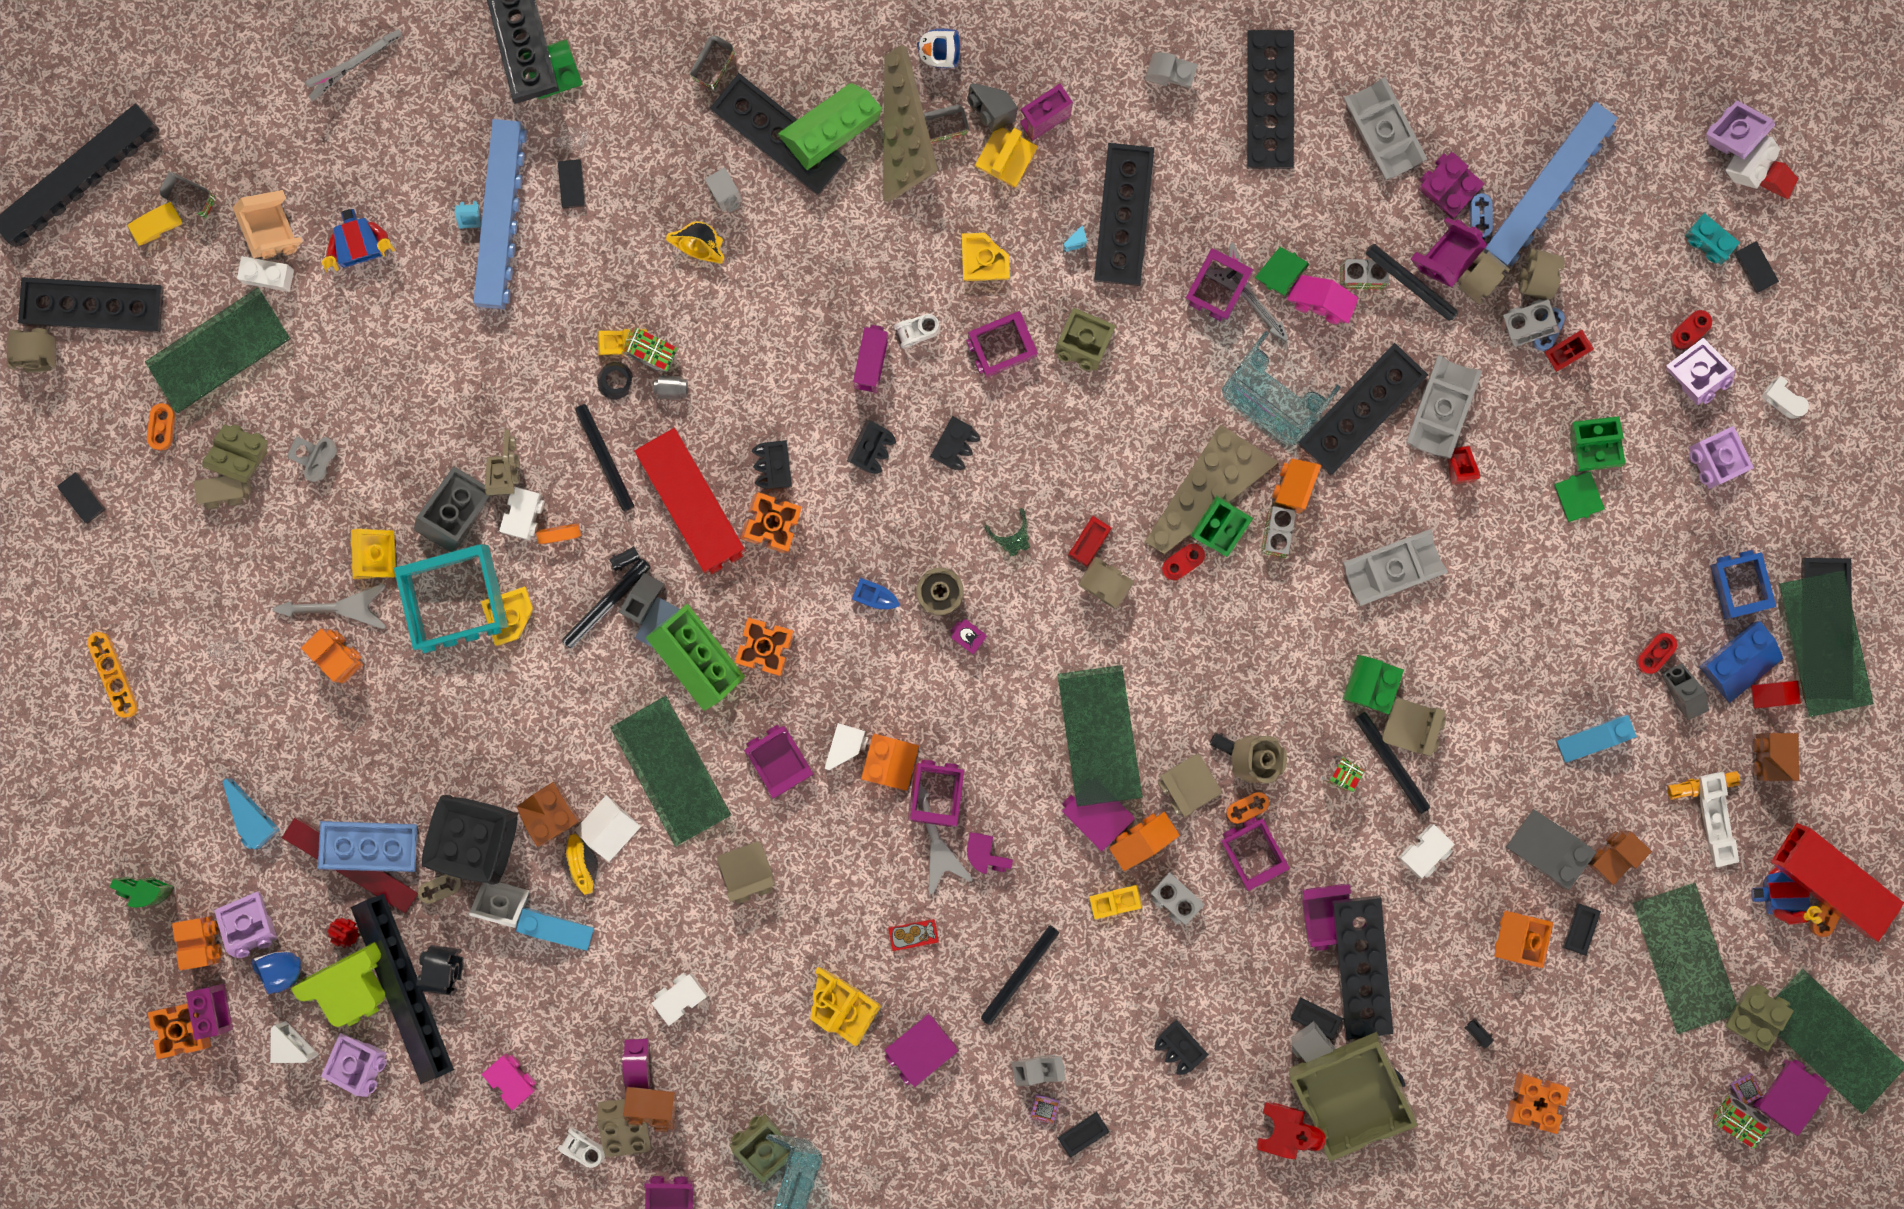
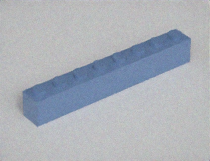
[1483,101,1618,267]
[473,119,527,309]

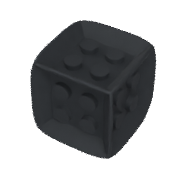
[421,795,518,885]

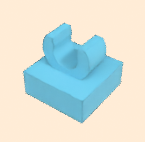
[455,201,482,228]

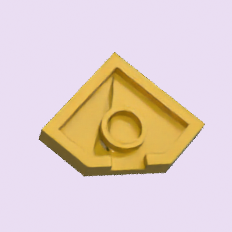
[962,233,1010,281]
[480,587,534,646]

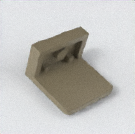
[485,429,520,496]
[1382,698,1446,756]
[1158,754,1221,817]
[717,841,777,904]
[597,1099,651,1157]

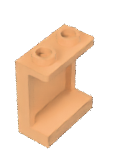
[232,190,303,259]

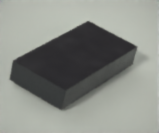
[557,159,586,209]
[1734,241,1779,294]
[57,472,106,524]
[1562,903,1601,956]
[1290,997,1343,1039]
[1057,1111,1110,1158]

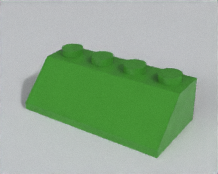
[778,83,882,170]
[645,603,745,711]

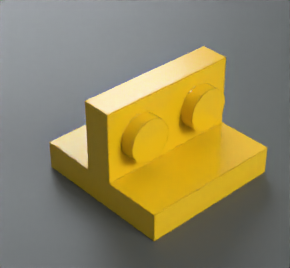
[975,128,1038,188]
[351,529,396,580]

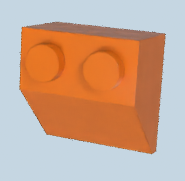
[1271,458,1321,514]
[861,733,919,791]
[1494,910,1554,968]

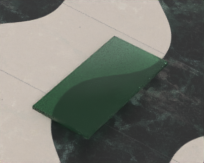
[145,287,291,414]
[1779,570,1874,717]
[1057,665,1143,807]
[610,695,732,847]
[1633,883,1737,1034]
[1774,968,1904,1114]

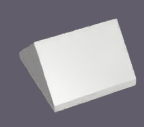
[575,795,641,862]
[469,882,530,928]
[270,1021,319,1063]

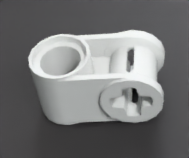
[893,314,940,348]
[558,1127,605,1168]

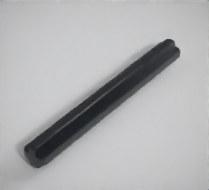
[1366,244,1458,321]
[575,404,634,512]
[562,558,651,649]
[1355,712,1430,814]
[981,925,1059,1025]

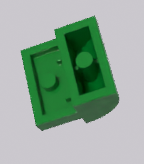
[523,39,583,100]
[1570,416,1626,472]
[1190,495,1253,557]
[1342,655,1404,714]
[109,877,174,908]

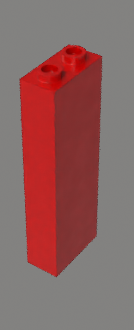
[634,427,746,575]
[1770,823,1904,942]

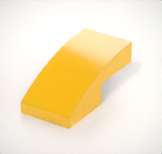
[127,202,182,247]
[597,329,647,355]
[1089,884,1143,919]

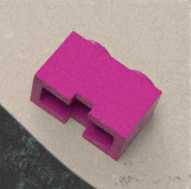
[481,1053,537,1110]

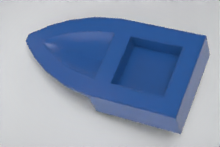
[852,578,900,609]

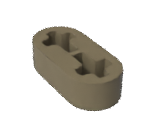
[418,874,463,904]

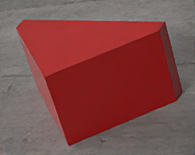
[1759,161,1799,200]
[1544,330,1594,372]
[1447,446,1480,485]
[1751,680,1801,709]

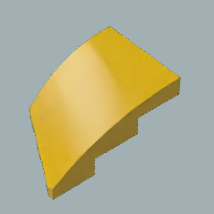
[810,967,882,1046]

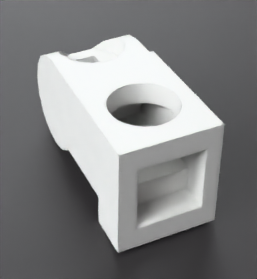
[1761,376,1809,419]

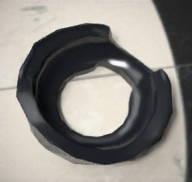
[597,362,633,400]

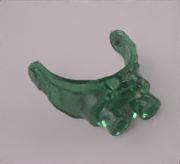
[984,508,1030,556]

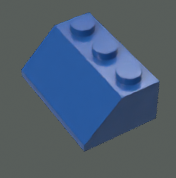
[1699,621,1783,703]

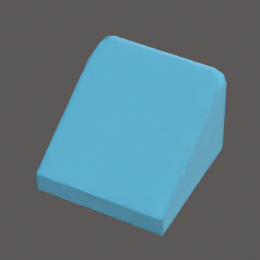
[1063,225,1087,252]

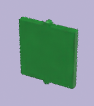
[1255,247,1309,296]
[1554,471,1605,523]

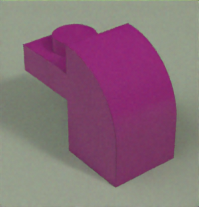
[967,832,1013,874]
[622,1038,651,1091]

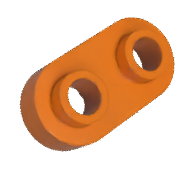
[147,403,176,451]

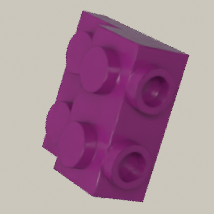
[1418,151,1485,219]

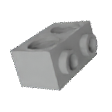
[705,167,742,213]
[1503,299,1560,347]
[1149,872,1205,925]

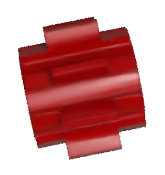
[327,917,359,948]

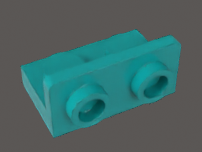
[1685,213,1740,265]

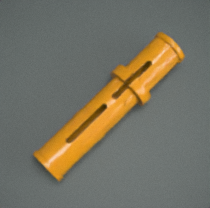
[1667,771,1741,800]

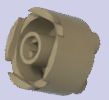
[1518,248,1565,301]
[1457,251,1510,305]
[7,328,56,373]
[1078,556,1134,609]
[916,567,964,616]
[1232,735,1287,783]

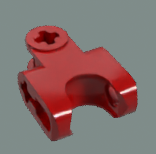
[1256,1102,1326,1159]

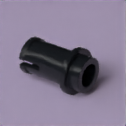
[609,546,641,571]
[1209,732,1235,756]
[1464,1018,1494,1049]

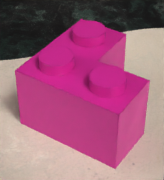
[1287,275,1358,325]

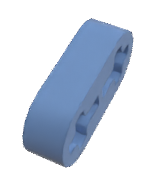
[1469,193,1493,239]
[1532,308,1565,351]

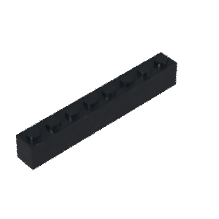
[0,103,160,247]
[350,893,454,1084]

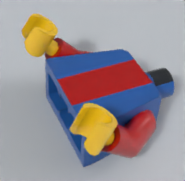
[322,209,395,273]
[1751,867,1822,925]

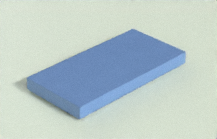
[318,821,417,872]

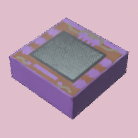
[1730,1073,1764,1104]
[1030,1094,1059,1124]

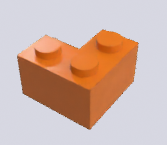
[1109,812,1180,871]

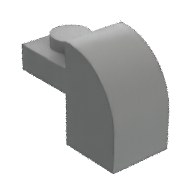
[1145,52,1198,89]
[1012,1054,1066,1086]

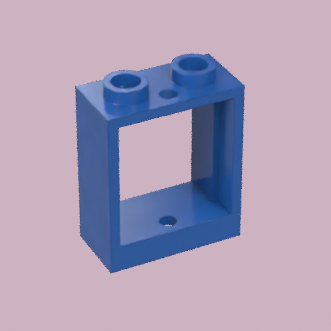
[1710,550,1777,619]

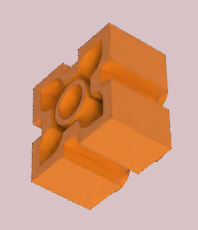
[740,492,802,553]
[734,617,795,677]
[301,628,364,684]
[172,916,222,971]
[147,1003,211,1059]
[1506,1072,1570,1134]

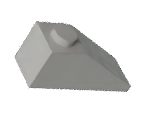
[1291,1021,1336,1062]

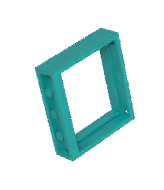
[394,544,509,654]

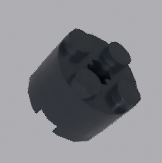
[417,945,464,996]

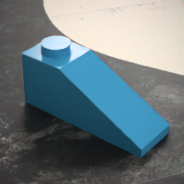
[1556,715,1637,763]
[223,778,280,850]
[516,907,594,951]

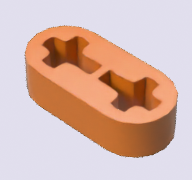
[535,524,582,544]
[1226,792,1269,824]
[1810,902,1840,937]

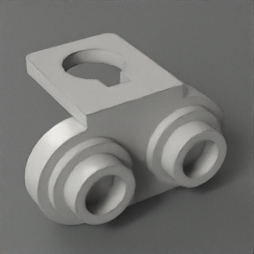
[287,437,337,482]

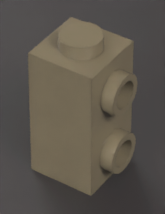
[194,476,252,509]

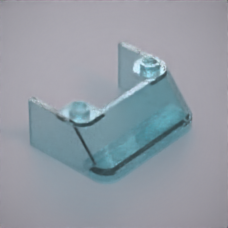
[1222,331,1341,445]

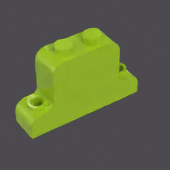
[291,942,385,1027]

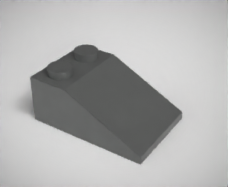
[413,466,491,552]
[1506,809,1596,890]

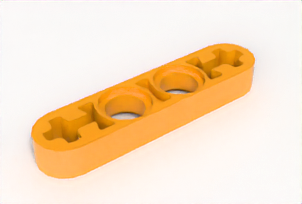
[87,632,138,718]

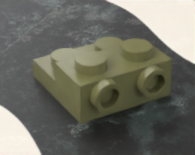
[1054,307,1116,371]
[202,424,268,484]
[1724,984,1794,1052]
[729,1113,799,1183]

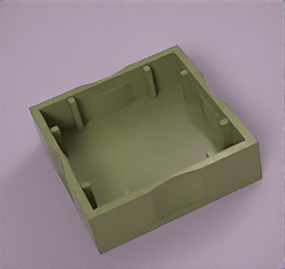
[1289,1032,1418,1162]

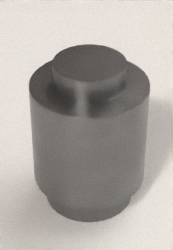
[653,375,688,400]

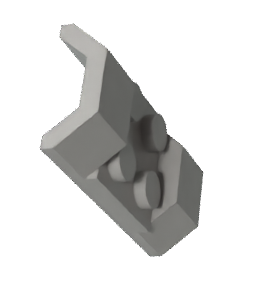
[1343,77,1427,180]
[1406,355,1482,459]
[1343,529,1448,606]

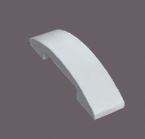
[1699,771,1739,867]

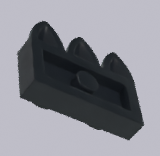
[930,416,981,470]
[846,419,896,474]
[751,440,792,490]
[1154,1019,1209,1075]

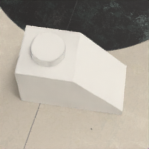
[825,723,869,770]

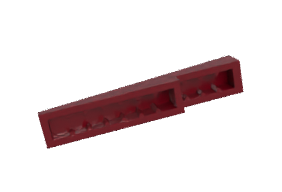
[281,817,418,913]

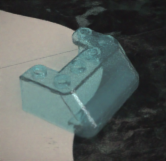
[766,1134,822,1209]

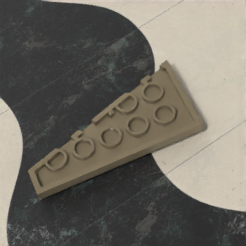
[883,45,938,202]
[1144,424,1279,555]

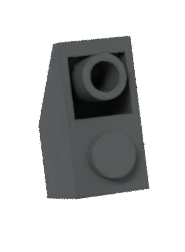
[967,83,1018,132]
[619,573,665,625]
[1661,663,1709,720]

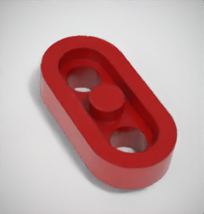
[1670,310,1713,350]
[1162,544,1205,581]
[1636,633,1677,674]

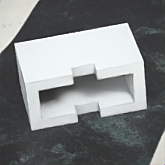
[1725,136,1781,189]
[237,256,294,292]
[499,487,545,541]
[1398,824,1455,878]
[652,972,708,1026]

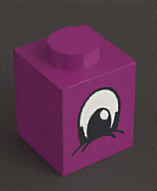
[950,619,987,655]

